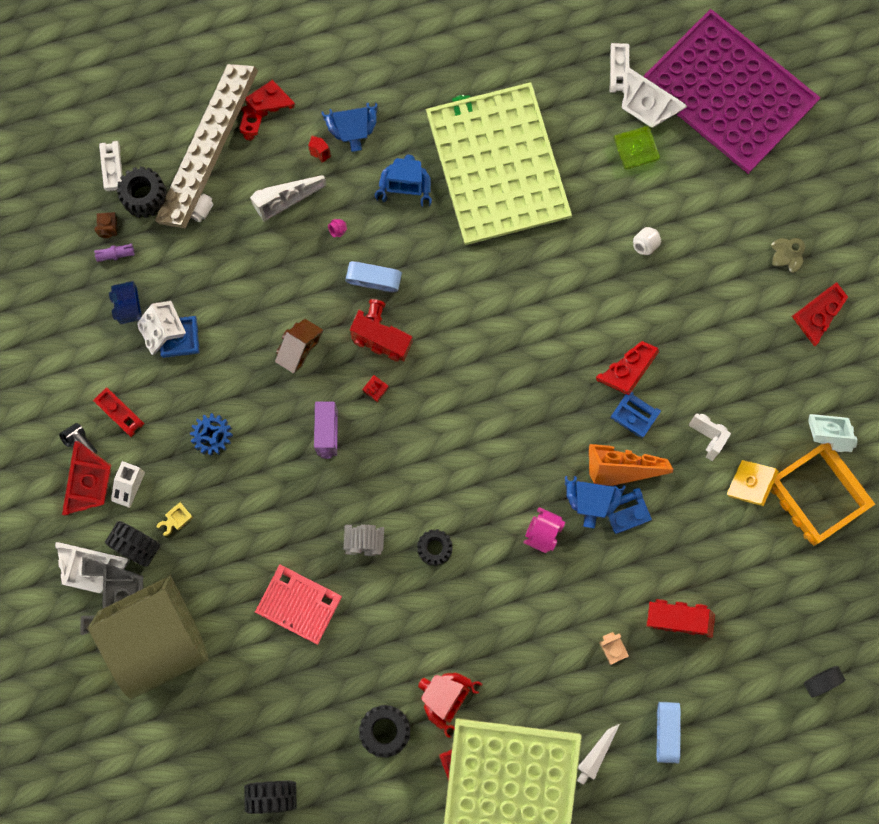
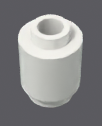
[191,194,214,222]

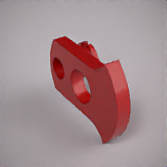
[240,105,268,141]

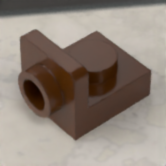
[95,212,117,238]

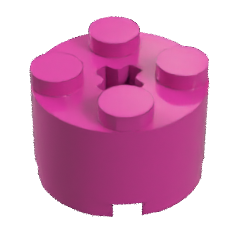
[524,507,565,553]

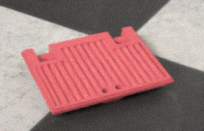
[255,564,342,645]

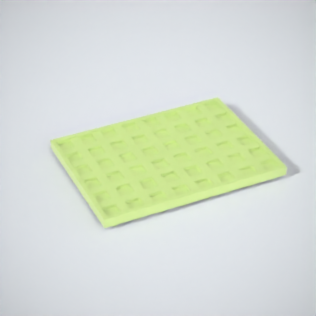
[426,82,572,245]

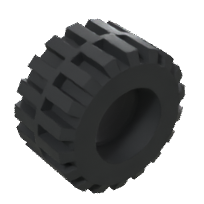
[117,166,167,218]
[105,521,161,566]
[359,705,411,758]
[244,780,297,814]

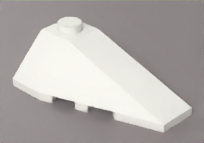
[250,175,327,222]

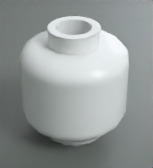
[633,227,661,255]

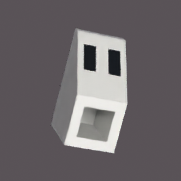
[111,461,145,508]

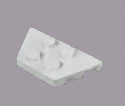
[622,67,687,128]
[56,542,130,594]

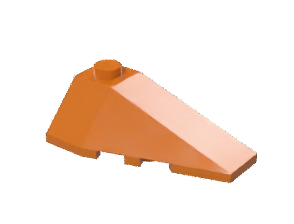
[589,444,673,486]

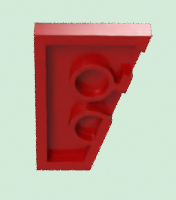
[596,341,659,395]

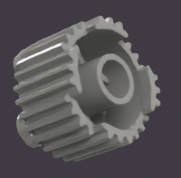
[344,525,384,556]

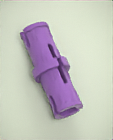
[95,243,135,262]

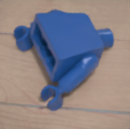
[322,103,377,152]
[375,155,432,207]
[565,476,625,528]

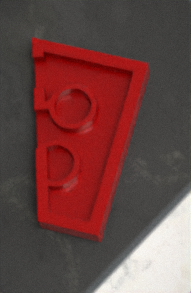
[791,282,848,346]

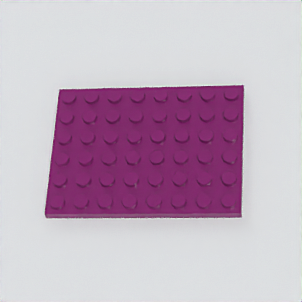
[643,9,821,175]

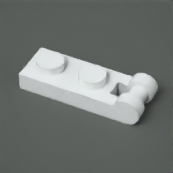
[610,43,629,93]
[100,141,122,191]

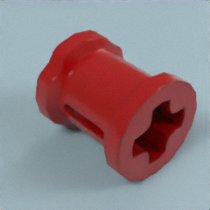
[365,299,386,323]

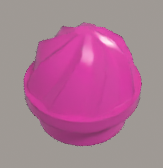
[328,219,347,237]

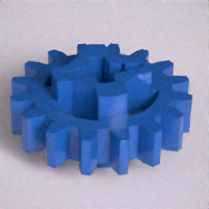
[190,413,233,456]

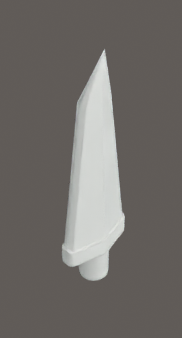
[577,724,620,785]

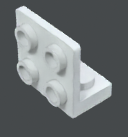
[137,301,186,354]
[689,413,731,461]

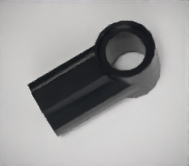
[59,423,98,454]

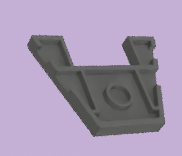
[80,557,144,635]

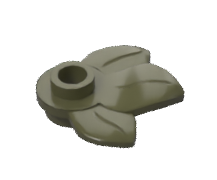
[771,238,805,273]

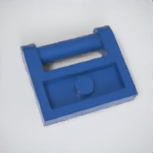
[610,392,661,439]
[607,488,652,534]

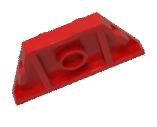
[62,441,112,515]

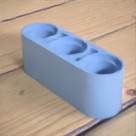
[345,262,402,292]
[657,702,680,763]

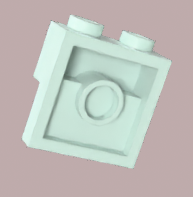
[808,414,857,452]

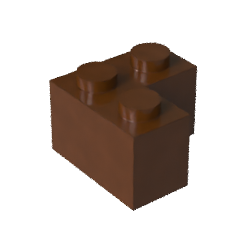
[275,319,323,373]

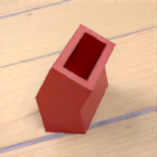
[308,136,331,163]

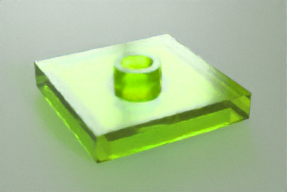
[613,125,660,170]

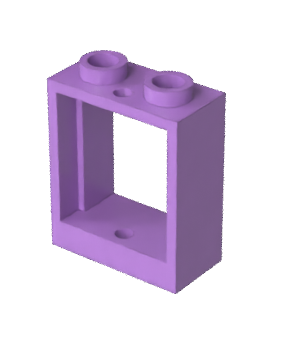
[314,402,338,459]

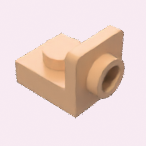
[600,632,629,665]

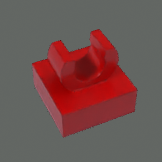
[362,375,389,403]

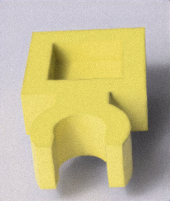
[156,502,194,537]

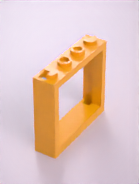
[770,443,875,546]

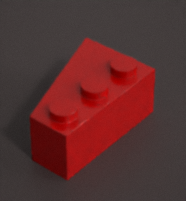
[647,599,715,638]

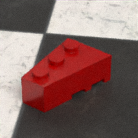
[350,310,413,362]

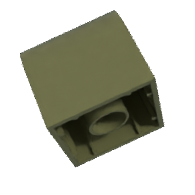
[88,575,208,700]

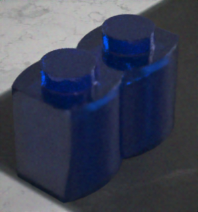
[109,281,142,325]

